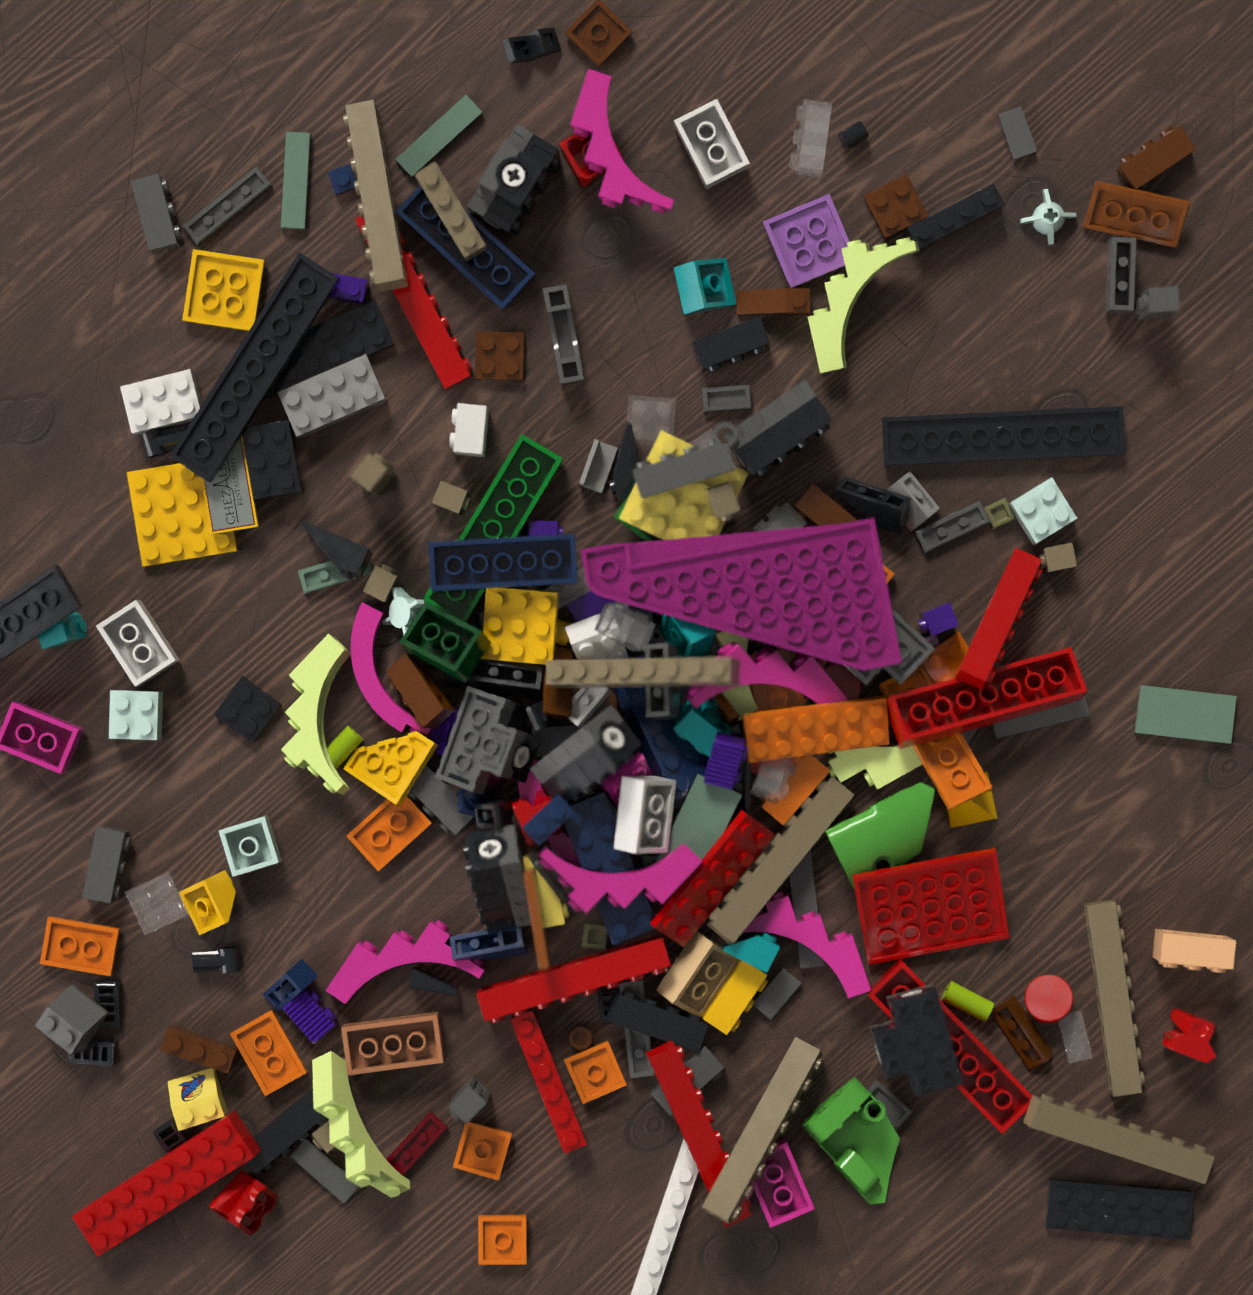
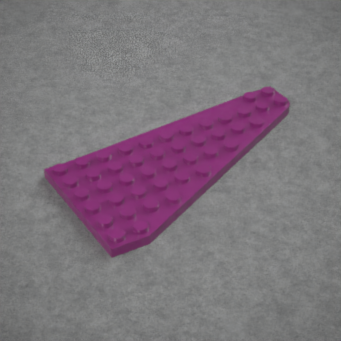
[580,518,902,670]

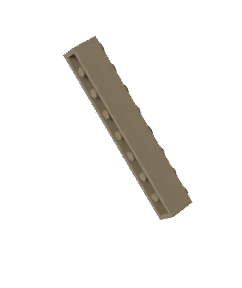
[343,100,408,292]
[546,657,741,688]
[707,776,854,944]
[1083,900,1145,1097]
[702,1037,824,1225]
[1023,1094,1215,1184]

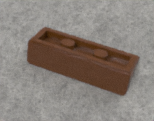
[543,646,573,720]
[991,995,1053,1070]

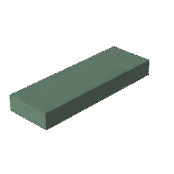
[298,561,373,594]

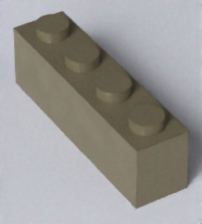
[414,162,487,261]
[350,453,395,496]

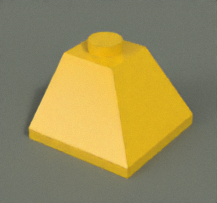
[945,772,997,828]
[179,870,236,935]

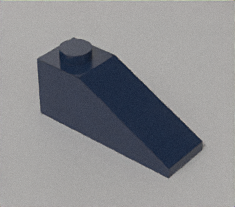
[450,926,528,961]

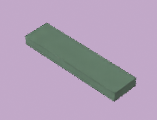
[396,95,483,178]
[281,132,311,230]

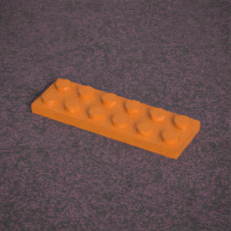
[879,664,993,811]
[743,696,889,763]

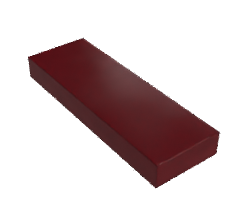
[386,1111,448,1176]

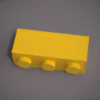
[703,960,768,1035]

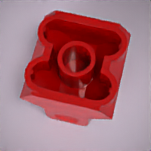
[559,134,625,188]
[511,789,564,847]
[1162,1008,1217,1064]
[209,1170,278,1237]

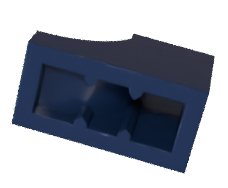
[262,959,318,1012]

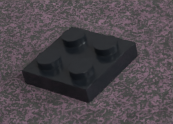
[214,676,282,743]

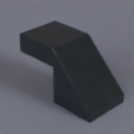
[502,27,561,64]

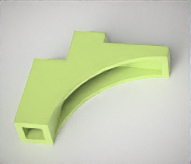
[827,745,922,789]

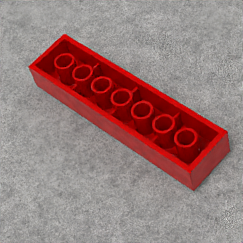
[887,647,1087,749]
[476,934,671,1023]
[866,959,1032,1134]
[72,1110,261,1257]

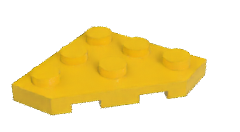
[343,731,438,806]

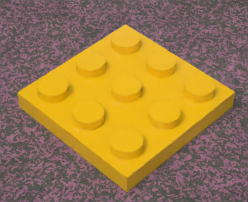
[182,249,265,331]
[481,588,559,665]

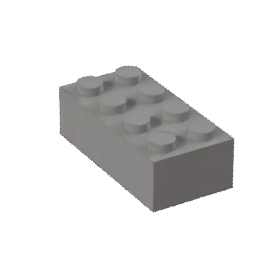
[277,354,387,439]

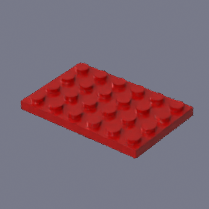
[852,848,1009,965]

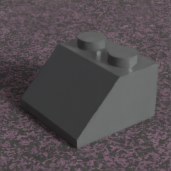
[35,984,109,1054]

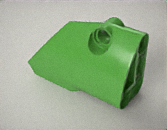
[825,782,935,891]
[801,1077,900,1204]

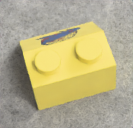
[168,1068,228,1131]

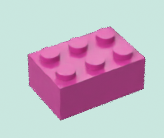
[0,701,84,774]
[752,1138,815,1228]

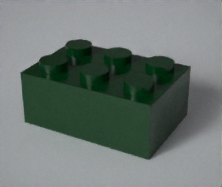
[400,602,491,683]

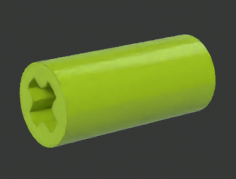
[327,726,364,769]
[941,981,994,1022]

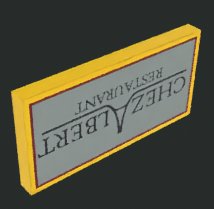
[201,435,259,535]

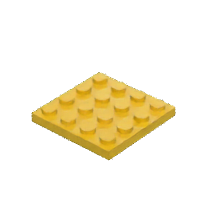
[127,463,238,567]

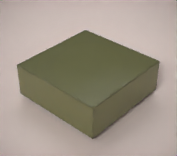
[984,498,1016,530]
[582,922,608,950]

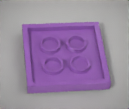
[763,194,849,288]

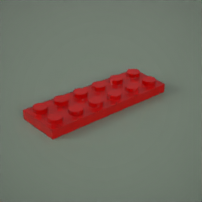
[650,810,775,947]

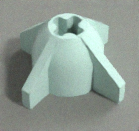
[1020,189,1076,245]
[382,587,424,634]

